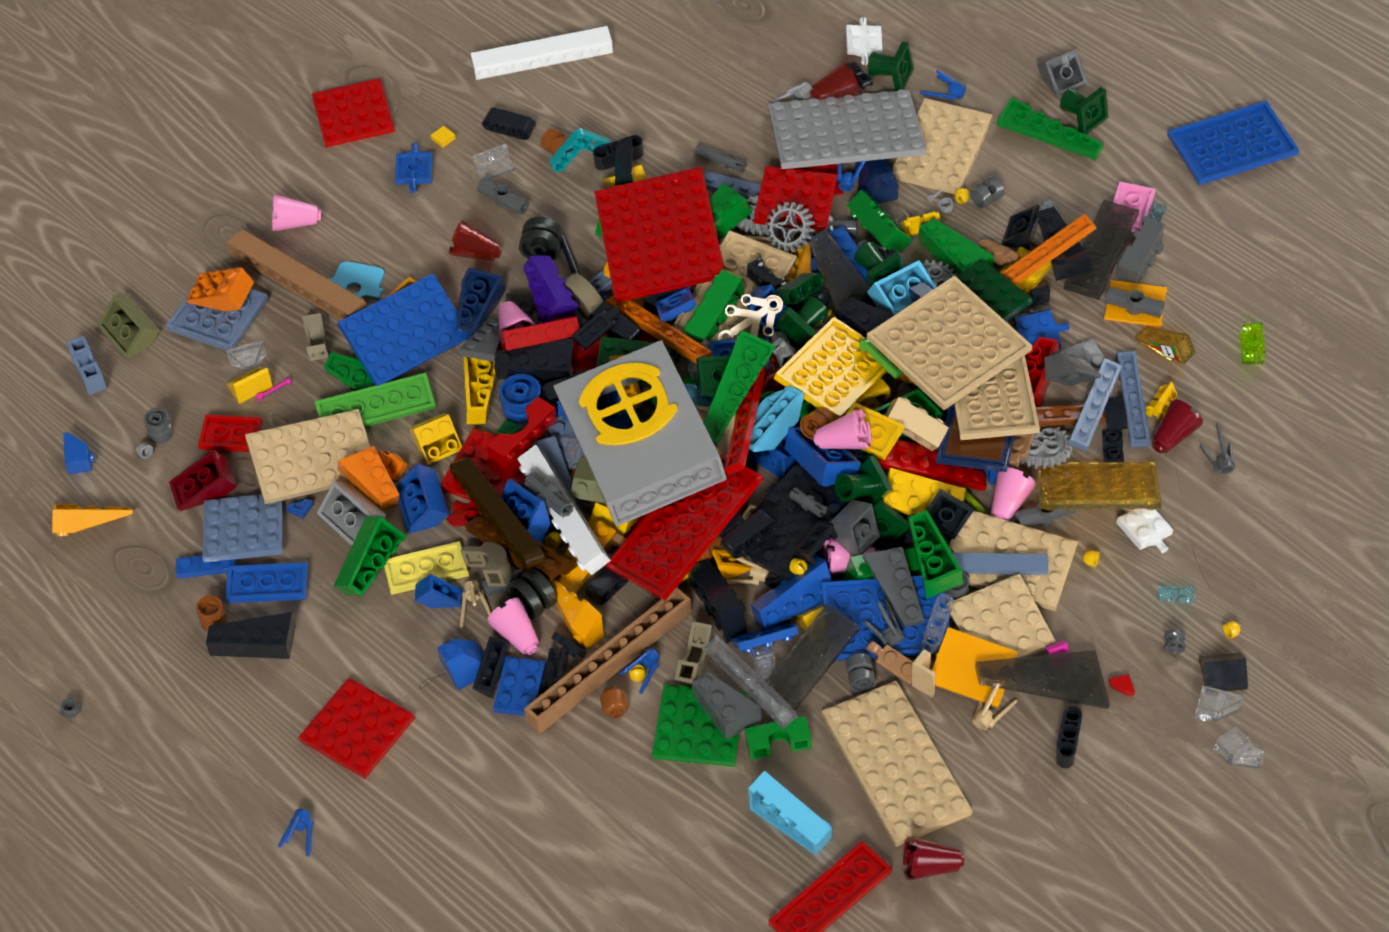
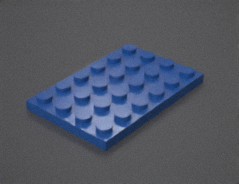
[1167,101,1299,185]
[337,273,472,386]
[820,576,950,662]

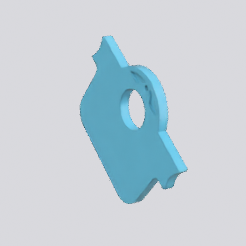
[328,261,385,300]

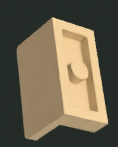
[912,650,935,697]

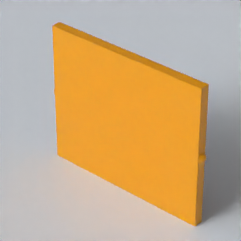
[932,627,1018,708]

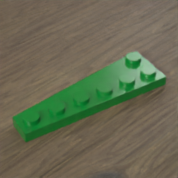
[997,98,1104,160]
[703,330,776,444]

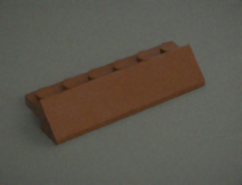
[465,509,578,581]

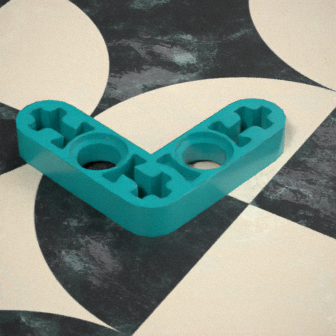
[549,129,611,172]

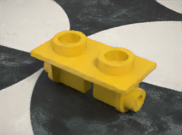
[901,211,940,236]
[1145,381,1178,422]

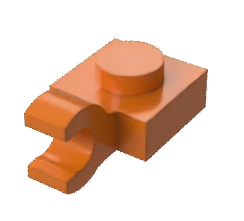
[378,450,408,480]

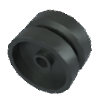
[519,217,563,260]
[507,568,557,620]

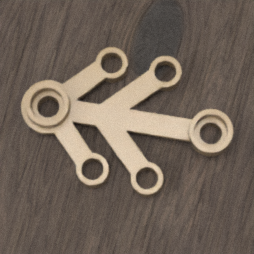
[718,293,783,341]

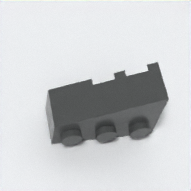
[1116,216,1164,283]
[692,673,761,740]

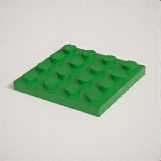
[652,684,746,767]

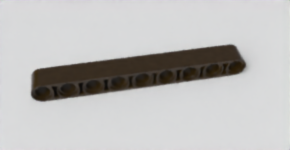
[450,457,545,570]

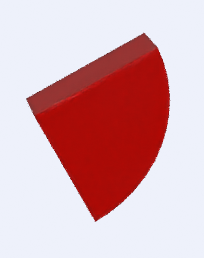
[1108,674,1135,696]

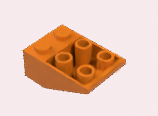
[186,267,254,312]

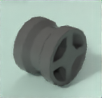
[1164,629,1185,654]

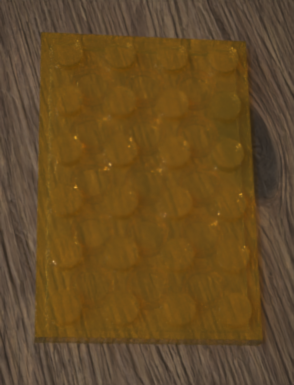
[1036,462,1162,510]

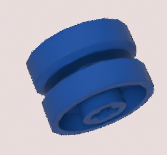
[499,374,543,423]

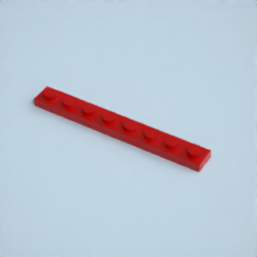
[724,368,766,475]

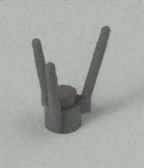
[1200,423,1236,474]
[864,599,904,647]

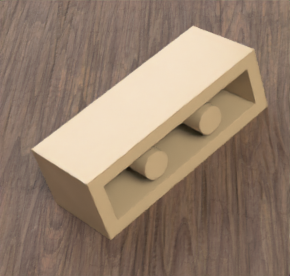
[885,397,949,451]

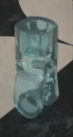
[1149,202,1167,222]
[1158,586,1196,604]

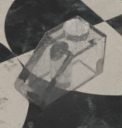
[1195,686,1244,722]

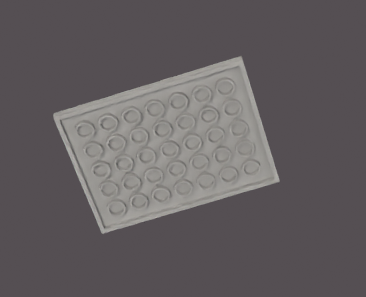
[768,90,926,169]

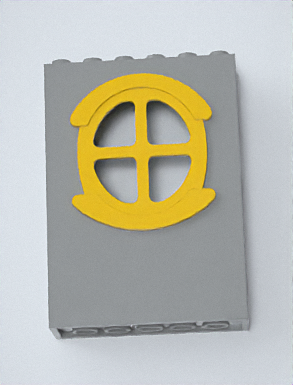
[553,340,727,527]

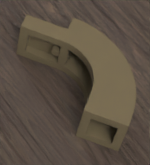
[564,273,604,320]
[302,312,329,361]
[460,542,513,587]
[674,621,713,683]

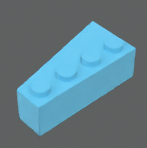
[748,771,832,855]

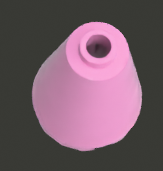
[272,195,321,231]
[498,301,535,331]
[814,409,872,449]
[990,467,1035,521]
[822,537,876,576]
[487,597,539,655]

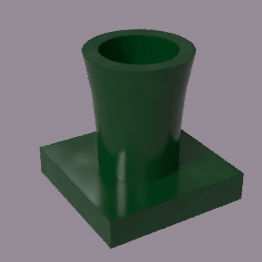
[868,42,914,91]
[1060,87,1109,135]
[854,242,903,289]
[775,297,828,349]
[696,356,729,397]
[835,456,893,506]
[873,499,909,550]

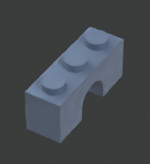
[66,336,107,395]

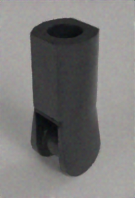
[846,62,873,90]

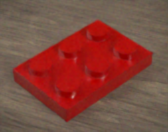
[198,415,263,452]

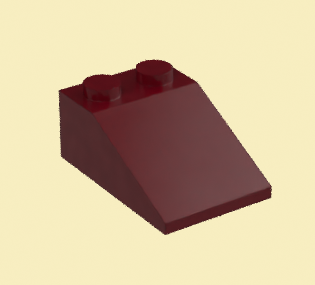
[169,450,237,511]

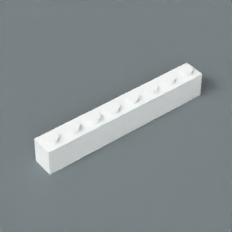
[471,26,613,80]
[517,445,611,575]

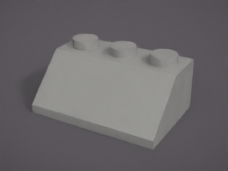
[316,481,386,545]

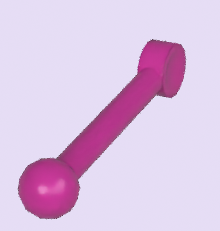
[256,378,292,401]

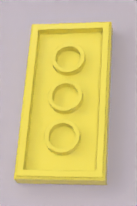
[384,541,469,595]

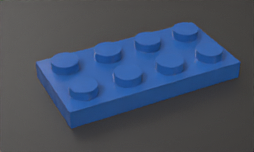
[225,562,309,603]

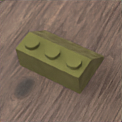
[97,295,160,358]
[570,457,605,503]

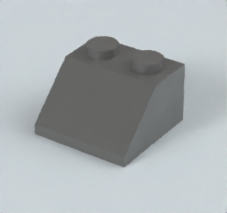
[1037,49,1088,96]
[1044,351,1101,386]
[830,500,880,556]

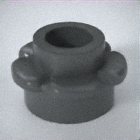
[60,698,80,718]

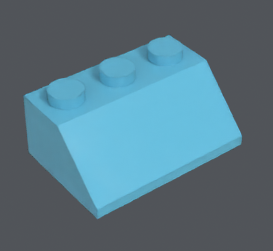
[867,260,936,315]

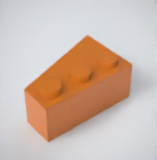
[337,446,399,511]

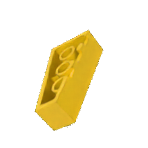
[463,350,501,424]

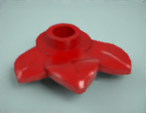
[446,500,479,527]

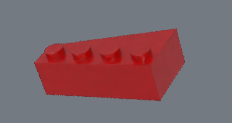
[1026,337,1059,407]

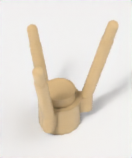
[726,557,768,585]
[459,580,492,629]
[972,683,1017,730]

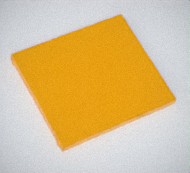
[1104,280,1167,327]

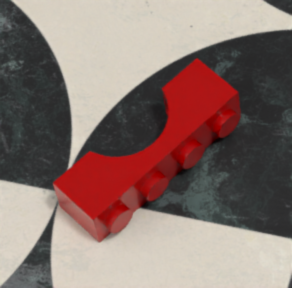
[499,316,579,351]
[487,397,557,468]

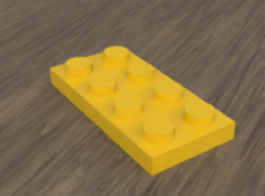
[882,468,966,516]

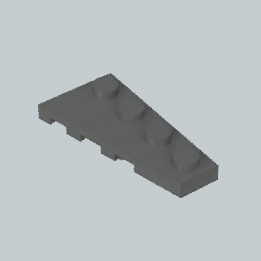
[459,318,501,362]
[862,547,924,628]

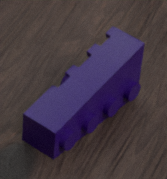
[523,255,579,323]

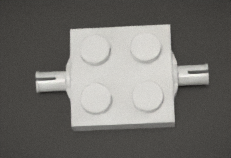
[846,17,883,65]
[1116,501,1173,553]

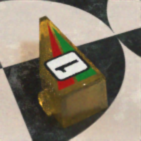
[1135,326,1196,364]

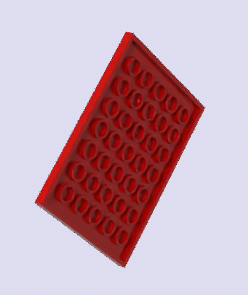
[594,167,725,303]

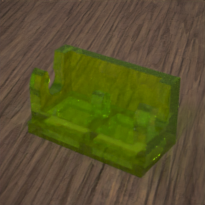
[1239,322,1266,364]

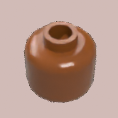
[600,686,629,719]

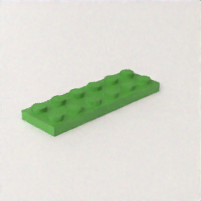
[315,373,436,427]

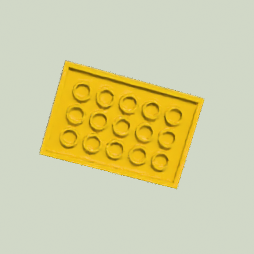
[774,317,887,420]

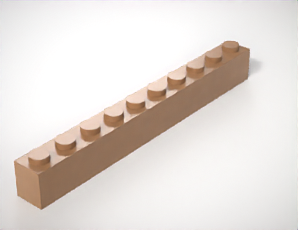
[226,229,367,320]
[524,588,692,734]

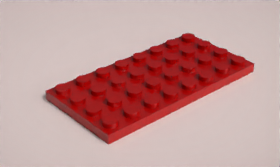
[606,453,763,601]

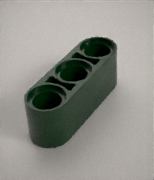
[774,273,824,305]

